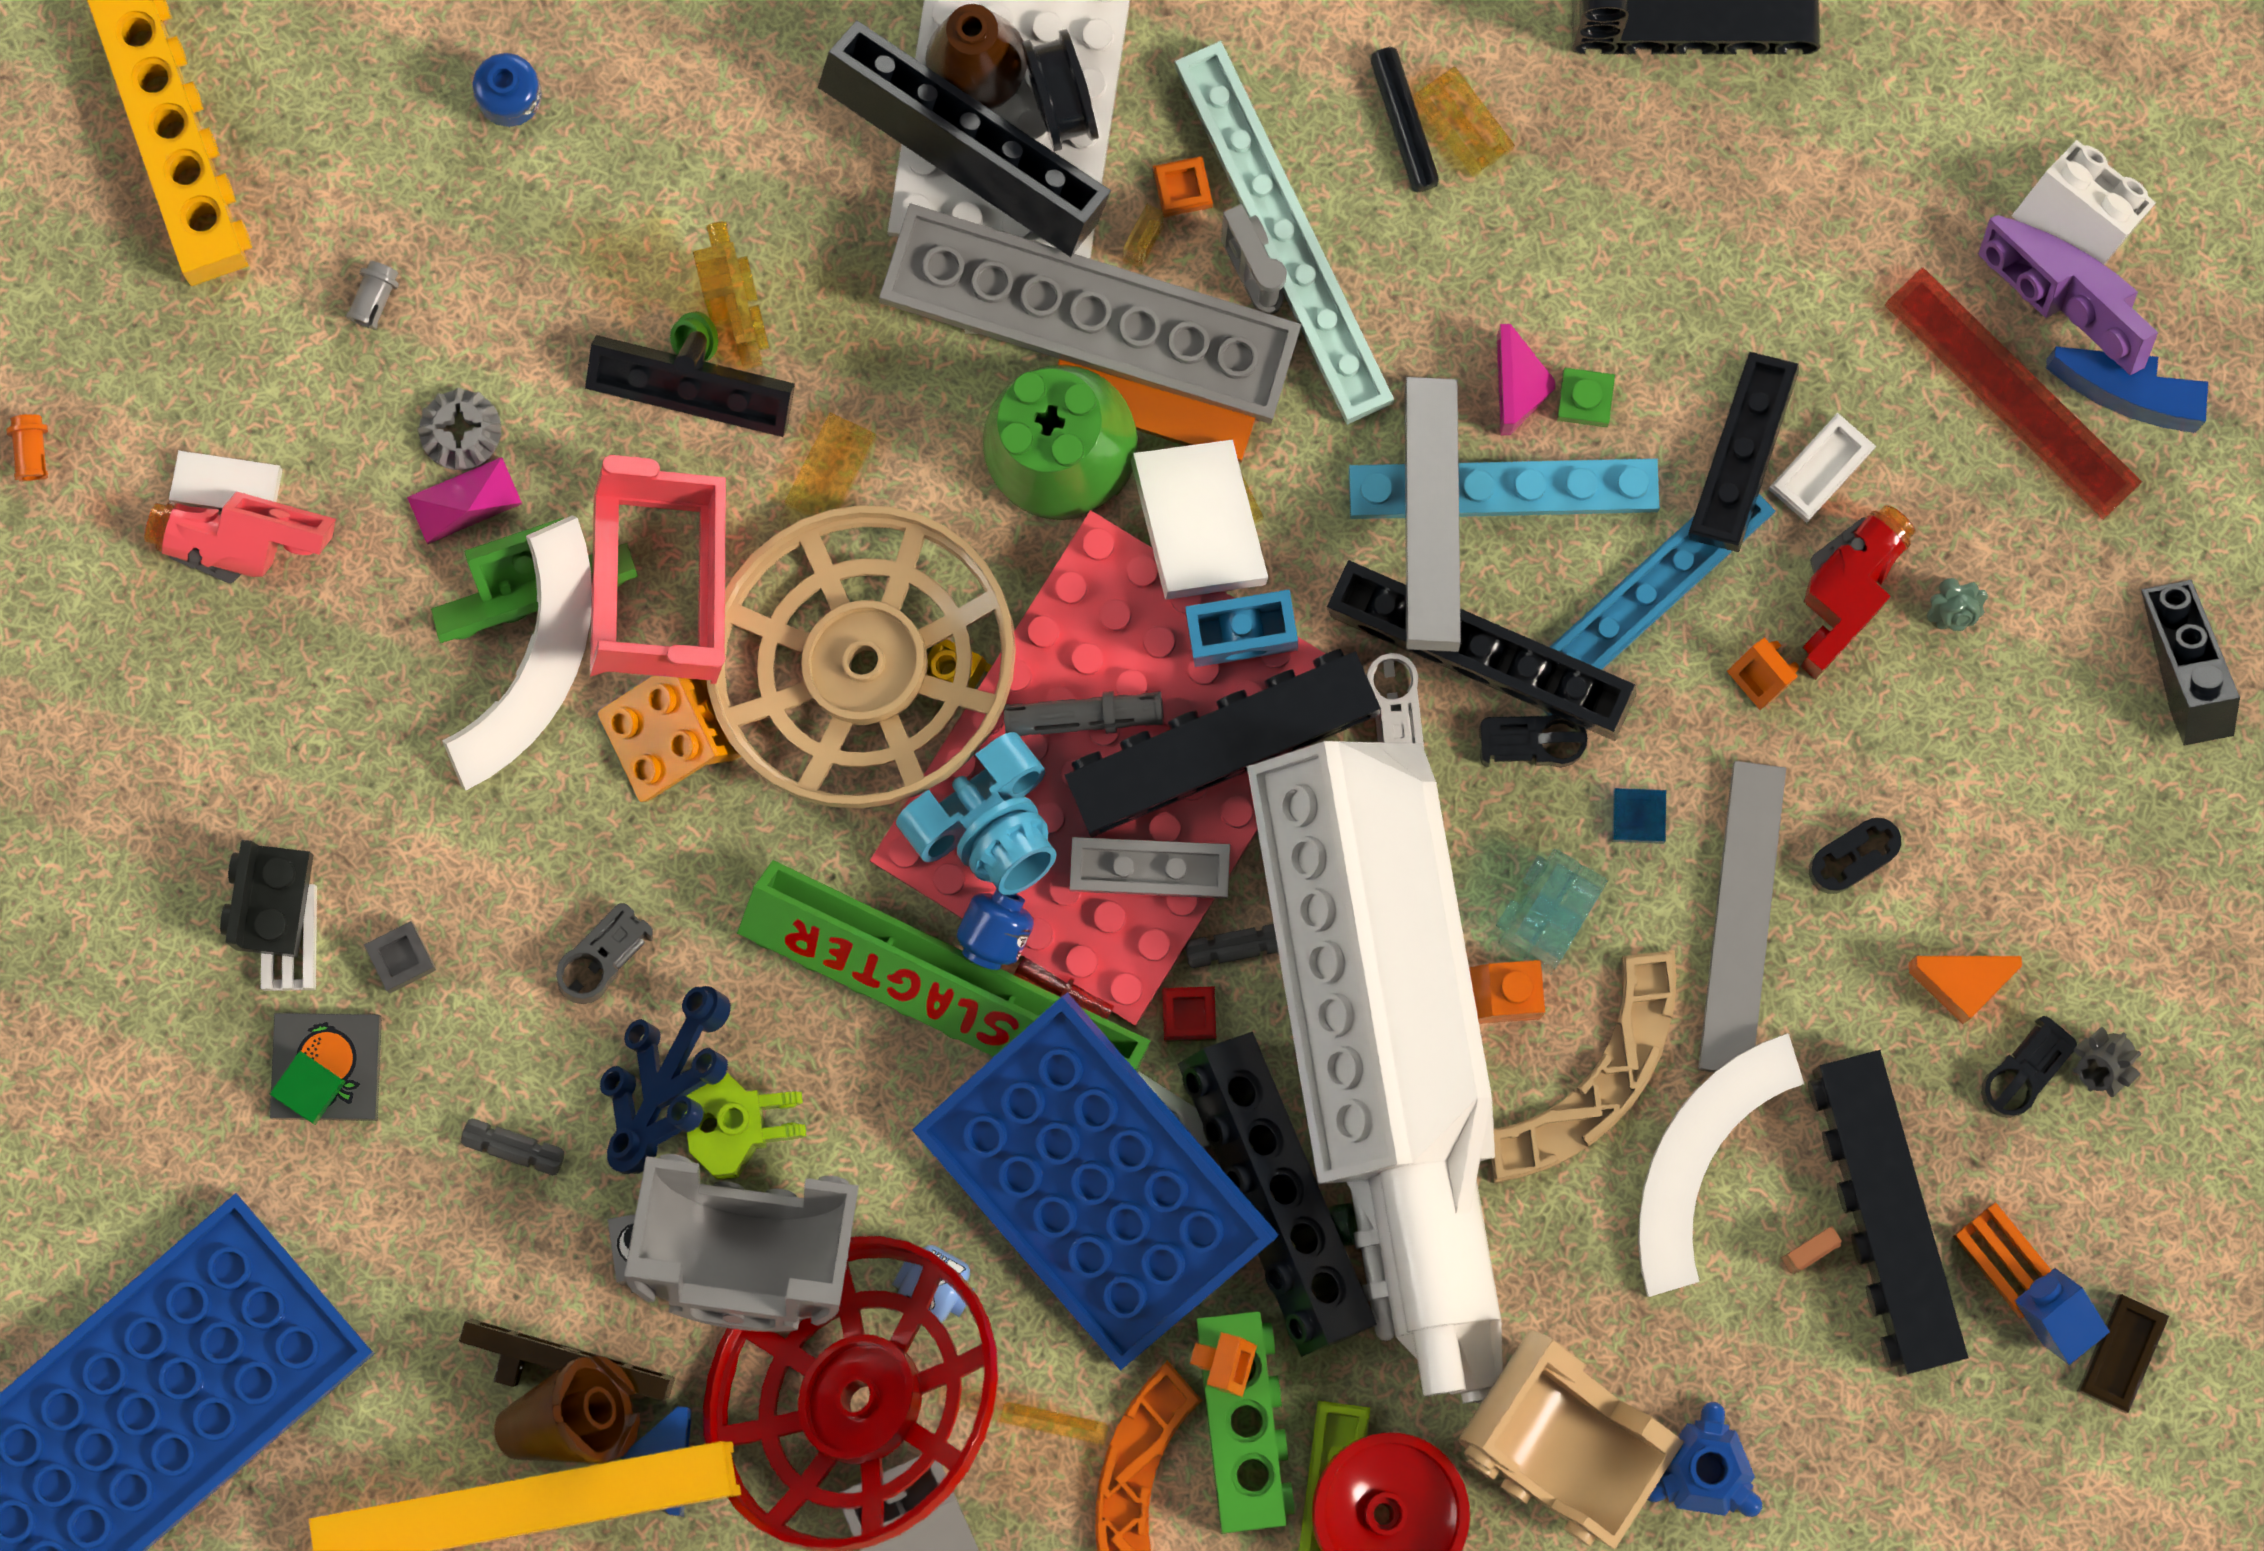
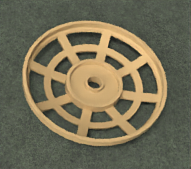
[707,505,1016,808]

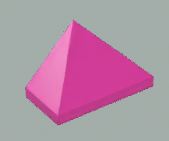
[1497,324,1556,436]
[407,457,522,545]

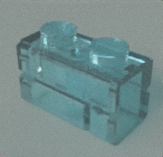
[1496,849,1608,975]

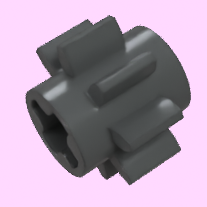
[2073,1027,2141,1097]

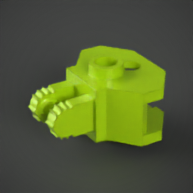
[685,1072,807,1181]

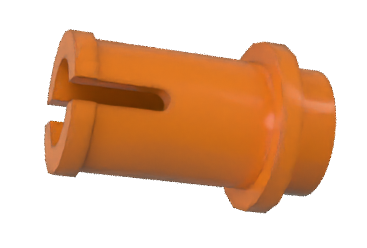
[6,414,48,482]

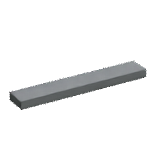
[1405,377,1461,652]
[1698,761,1786,1072]

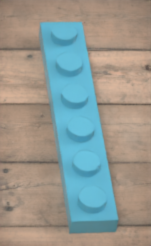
[1349,459,1660,519]

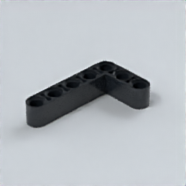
[1572,0,1820,55]

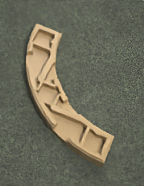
[1490,950,1677,1183]

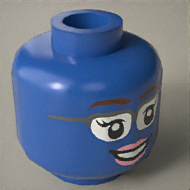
[472,53,542,127]
[957,888,1034,970]

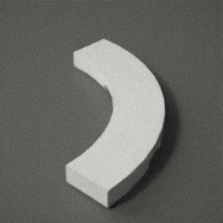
[442,515,592,790]
[1638,1033,1804,1297]

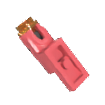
[144,491,336,584]

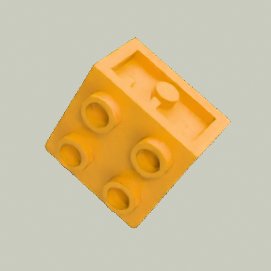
[598,676,741,802]

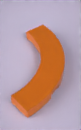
[1095,1360,1203,1551]

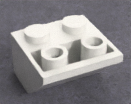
[2012,140,2156,265]

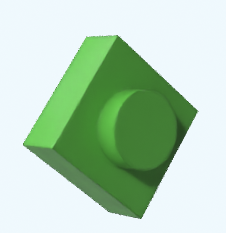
[1557,368,1615,428]

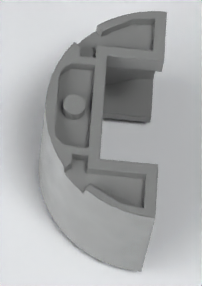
[624,1154,859,1332]

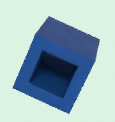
[2014,1268,2110,1365]

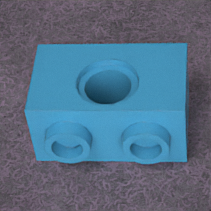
[1185,589,1298,667]

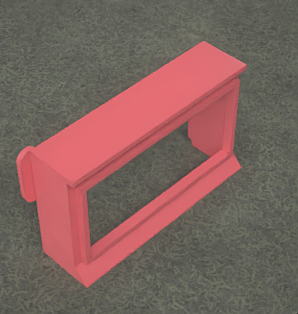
[590,455,726,684]

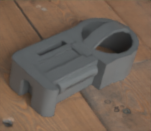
[556,903,653,1004]

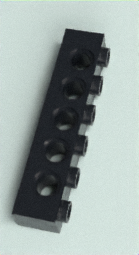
[1327,560,1637,741]
[1178,1031,1377,1357]

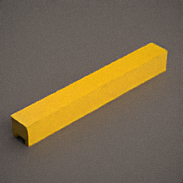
[308,1441,741,1551]

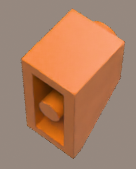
[1469,960,1545,1024]

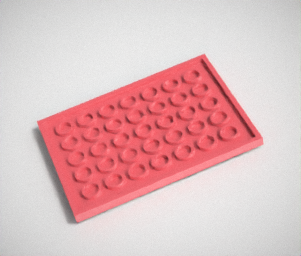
[869,510,1326,1027]

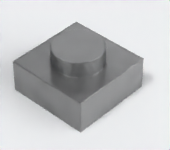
[364,921,437,994]

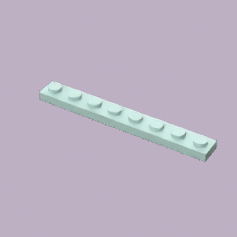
[1175,41,1394,425]

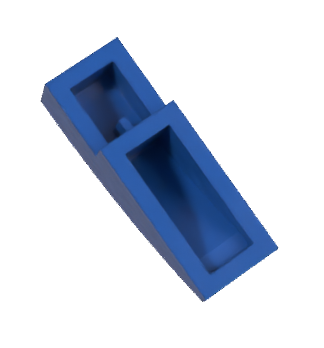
[2046,347,2208,433]

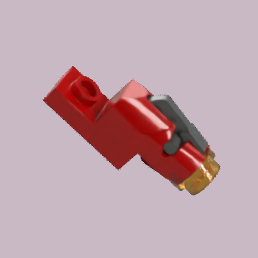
[1800,505,1916,680]

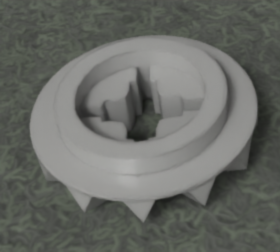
[418,387,501,470]

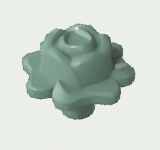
[1927,578,1988,631]

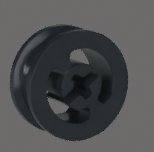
[1022,29,1099,152]

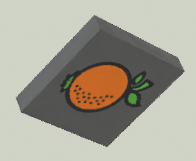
[270,1013,382,1121]

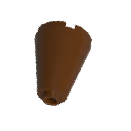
[925,4,1027,109]
[494,1356,640,1464]

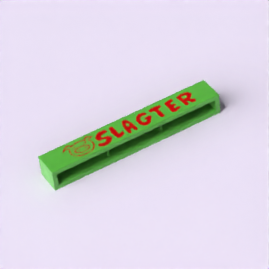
[737,860,1151,1072]

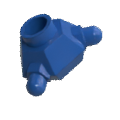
[1647,1402,1762,1517]

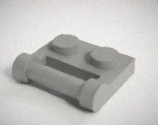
[1221,204,1287,315]

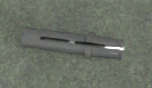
[1004,691,1164,736]

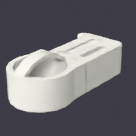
[1366,653,1424,748]

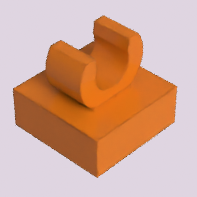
[1727,637,1799,710]
[1190,1332,1257,1397]

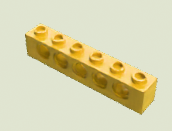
[87,0,253,287]

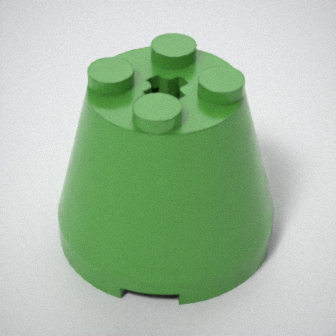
[983,365,1138,520]

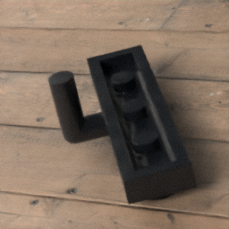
[585,331,795,437]

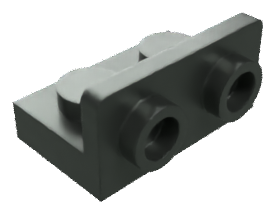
[220,840,314,958]

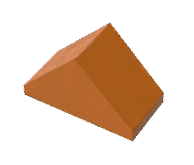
[1909,956,2022,1024]

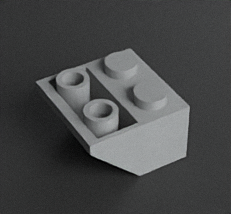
[839,1456,979,1551]

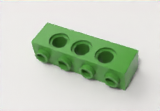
[1196,1311,1295,1534]

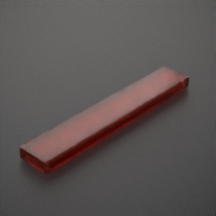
[1885,267,2142,520]

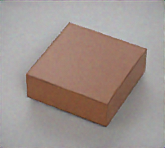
[1781,1226,1842,1274]

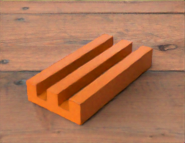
[1953,1202,2051,1319]

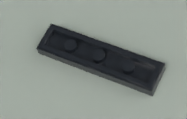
[1689,351,1799,553]

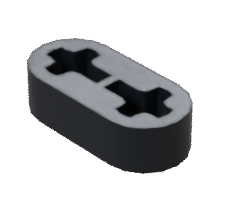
[1809,818,1901,894]

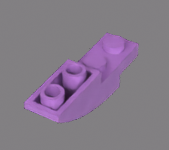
[1978,215,2158,375]

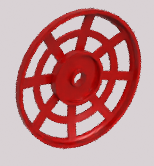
[703,1236,998,1551]

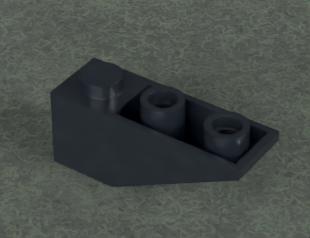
[2141,580,2240,746]

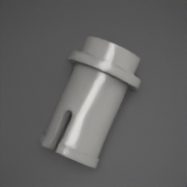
[346,261,399,330]

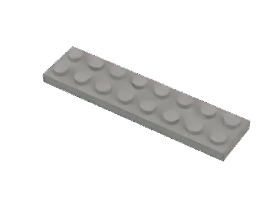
[879,203,1302,424]

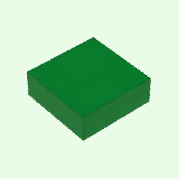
[270,1051,345,1125]

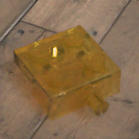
[693,221,769,370]

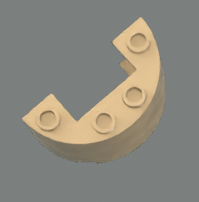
[1458,1330,1684,1550]

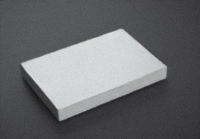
[1131,440,1268,600]

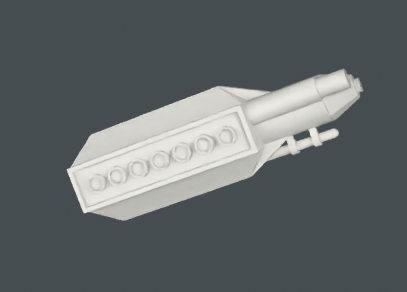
[1247,741,1503,1404]

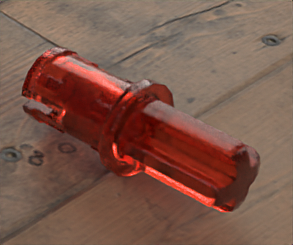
[1013,959,1115,1019]

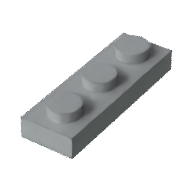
[1070,837,1230,899]

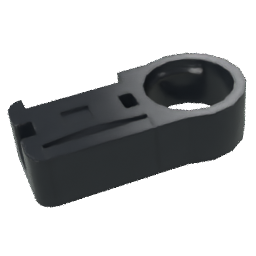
[1479,715,1588,768]
[1981,1016,2077,1118]

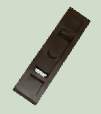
[459,1319,676,1401]

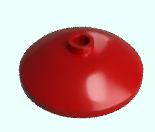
[1312,1432,1470,1551]

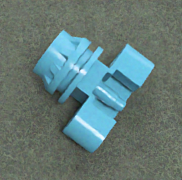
[896,732,1056,895]

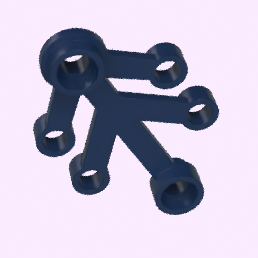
[600,986,731,1174]

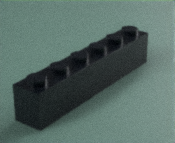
[818,20,1111,257]
[1065,649,1381,838]
[1808,1050,1969,1377]

